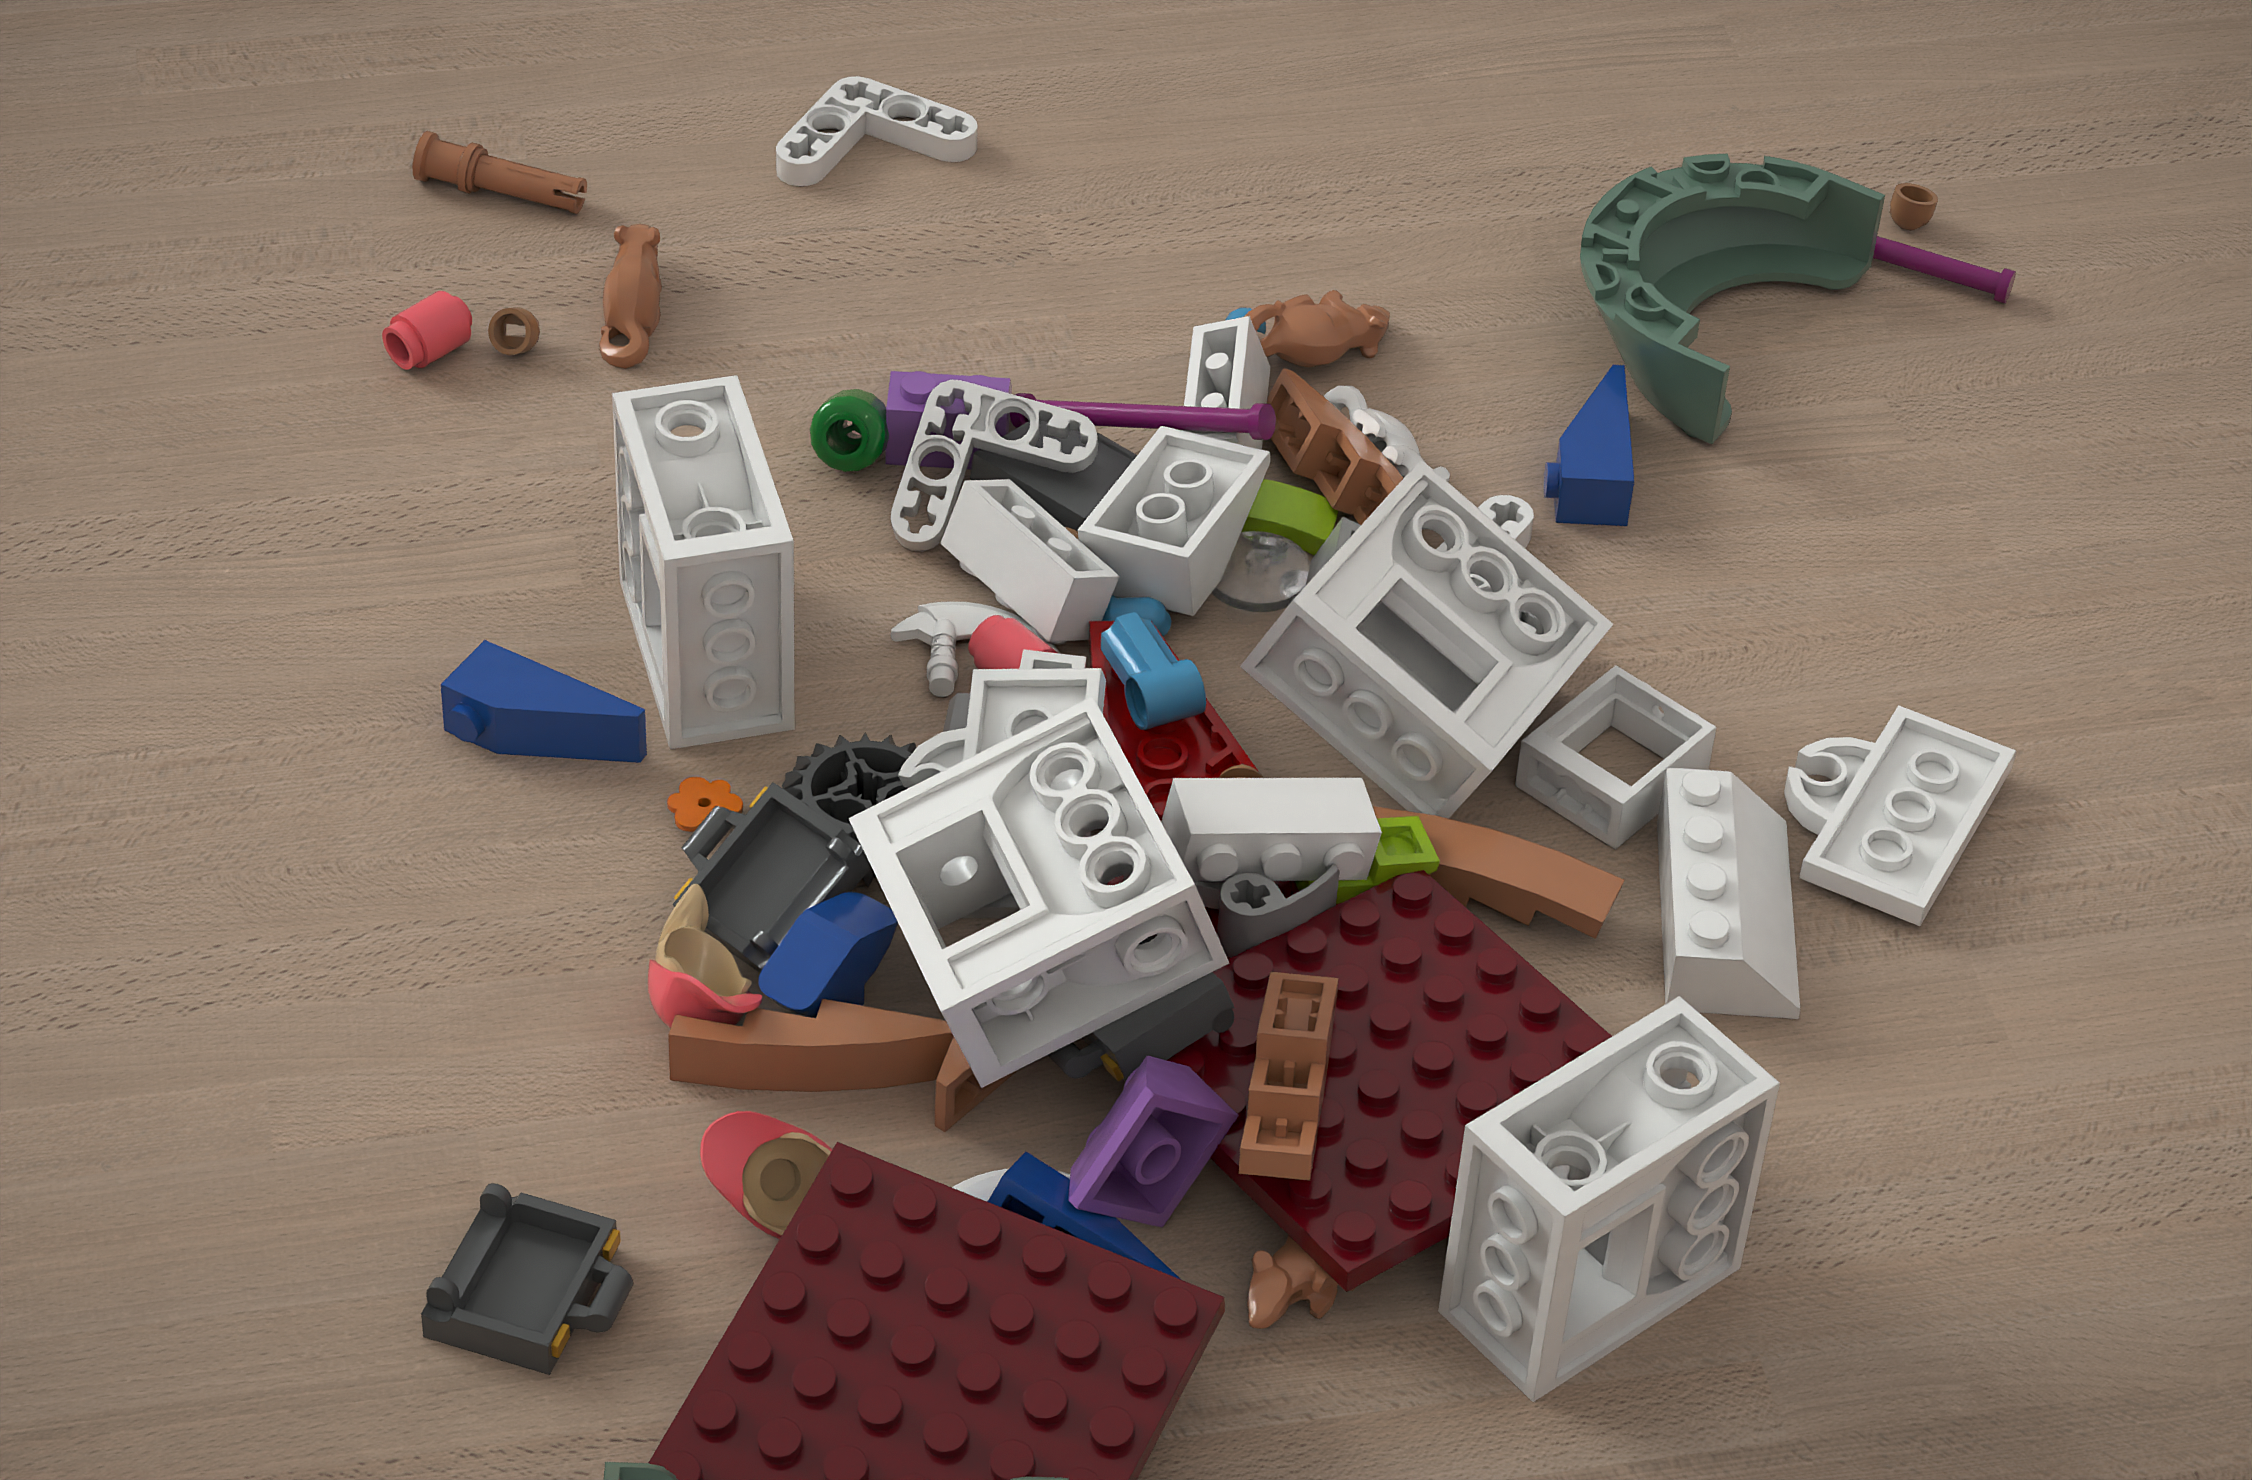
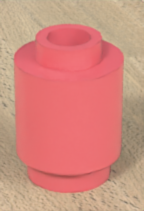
[382,291,472,370]
[968,615,1058,669]

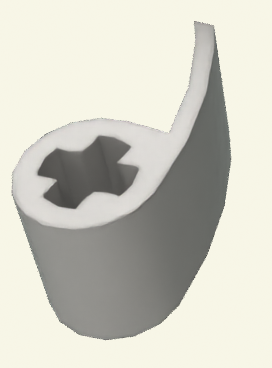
[1217,864,1340,958]

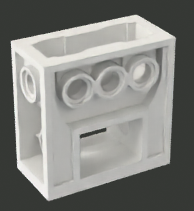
[612,375,795,749]
[1240,460,1613,819]
[848,696,1229,1088]
[1438,996,1780,1402]

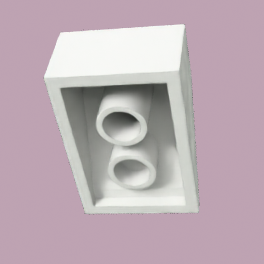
[1078,426,1271,616]

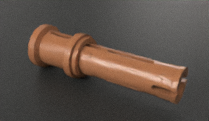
[412,131,587,214]

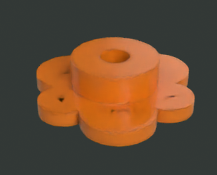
[667,777,743,832]

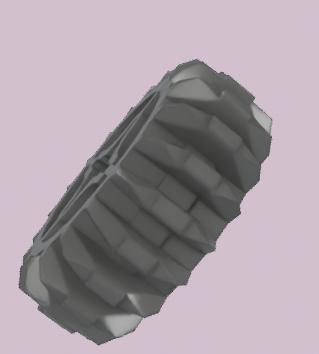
[782,732,916,887]

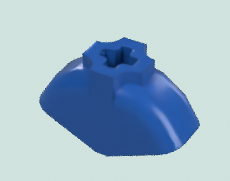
[758,892,898,1018]

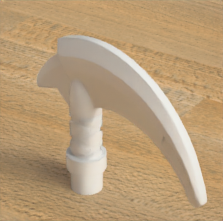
[891,601,1060,697]

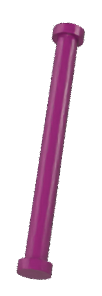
[1873,236,2016,304]
[1009,393,1276,440]

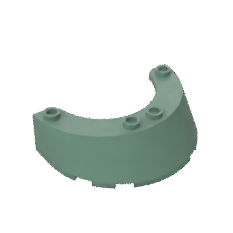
[1580,153,1885,445]

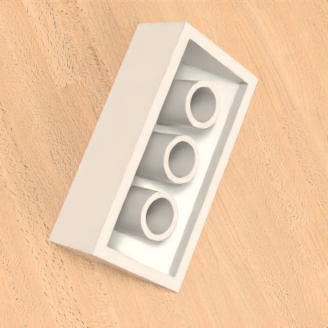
[1657,767,1800,1019]

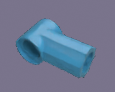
[1101,612,1206,730]

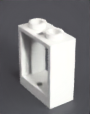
[1515,665,1716,850]

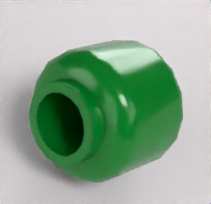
[809,389,889,472]

